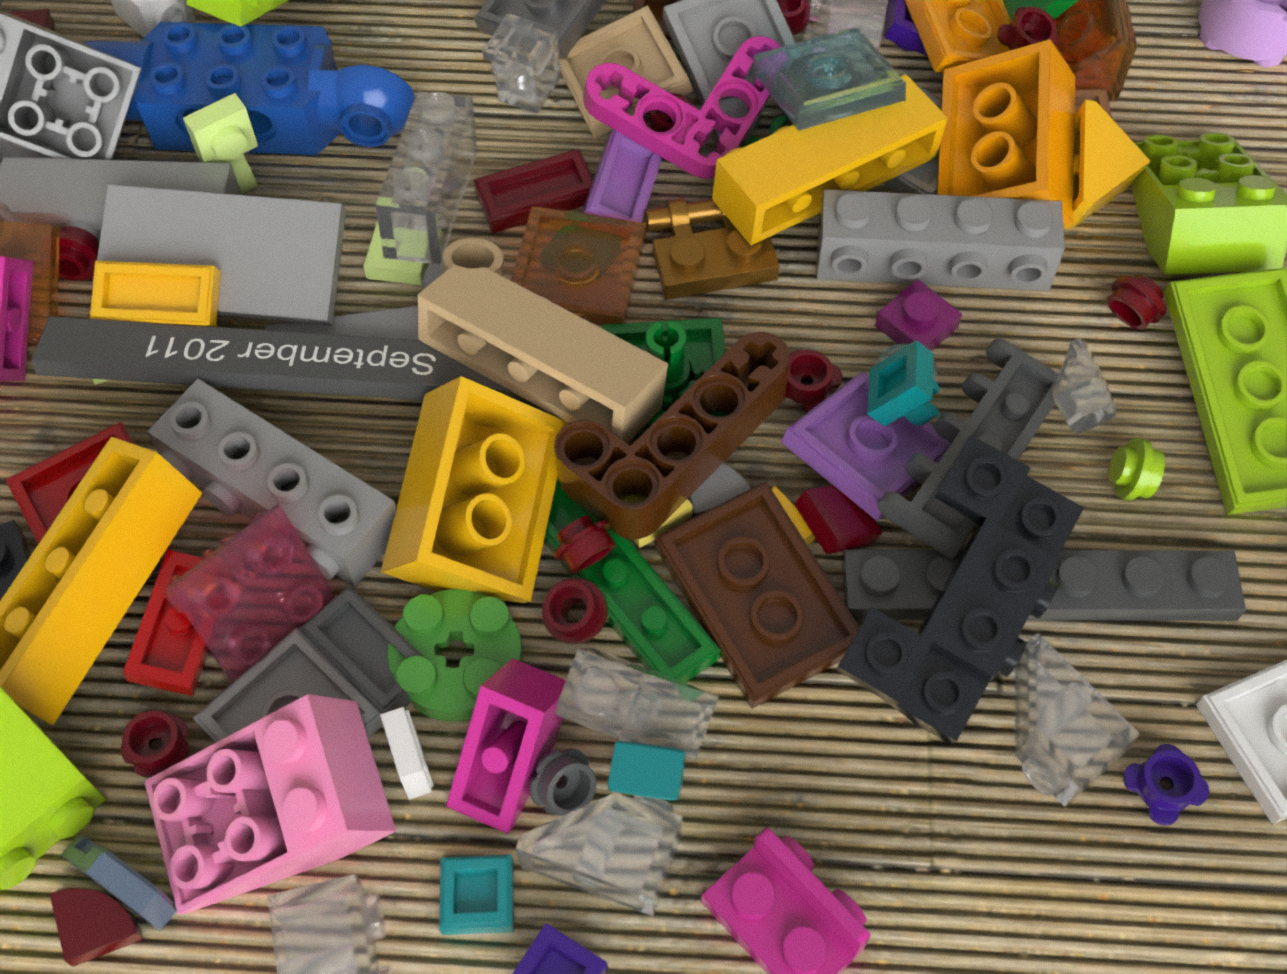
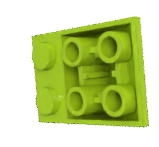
[1131,133,1287,275]

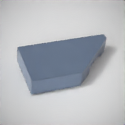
[61,835,177,931]

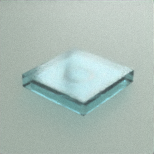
[754,27,906,131]

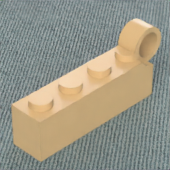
[417,238,668,444]

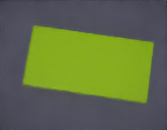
[1164,267,1287,515]

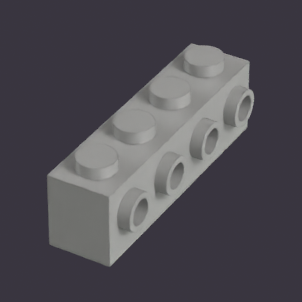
[817,189,1065,291]
[147,379,396,587]

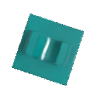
[867,340,939,427]

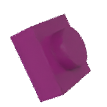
[875,279,962,351]

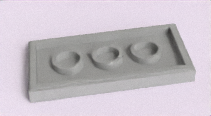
[97,184,346,325]

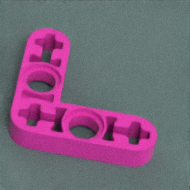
[583,36,787,179]

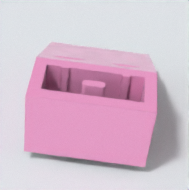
[144,694,396,915]

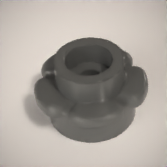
[529,748,597,816]

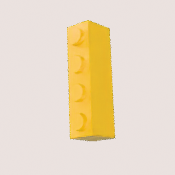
[712,74,948,246]
[0,437,202,726]

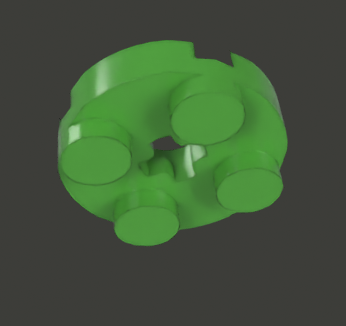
[388,589,523,721]

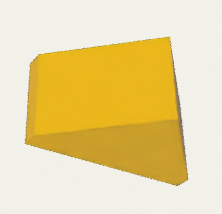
[1063,100,1151,230]

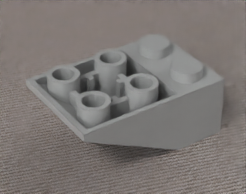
[0,10,142,160]

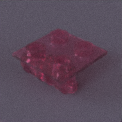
[163,504,335,683]

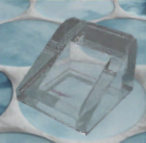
[1053,338,1118,433]

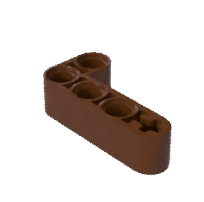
[554,332,790,540]

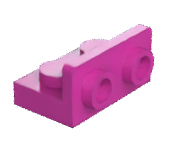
[701,827,871,974]

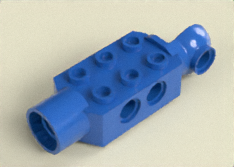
[83,22,417,155]

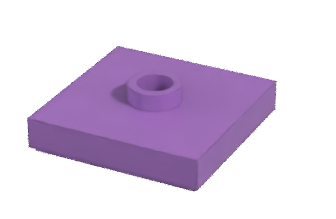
[781,371,951,521]

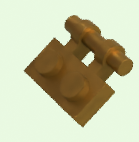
[645,198,780,300]

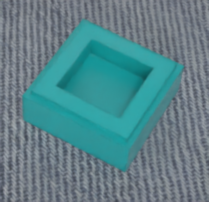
[439,854,514,935]

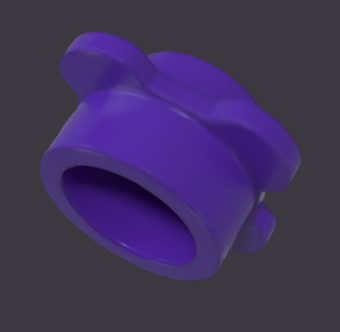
[1123,744,1209,826]

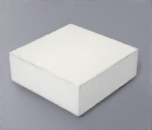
[380,706,434,800]

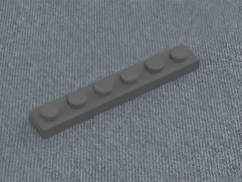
[842,550,1246,621]

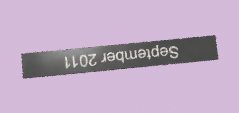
[31,316,533,406]

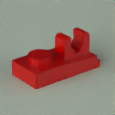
[123,549,234,697]

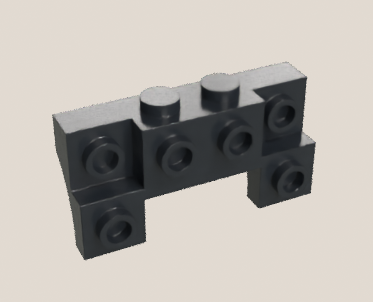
[836,434,1084,744]

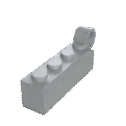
[0,157,242,260]

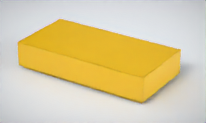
[90,260,221,327]

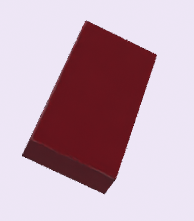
[473,149,593,234]

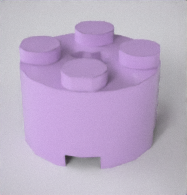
[1198,0,1287,68]

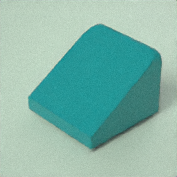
[608,740,685,800]

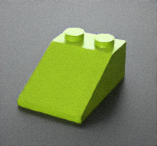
[0,686,106,891]

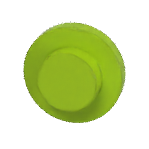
[1108,437,1165,501]

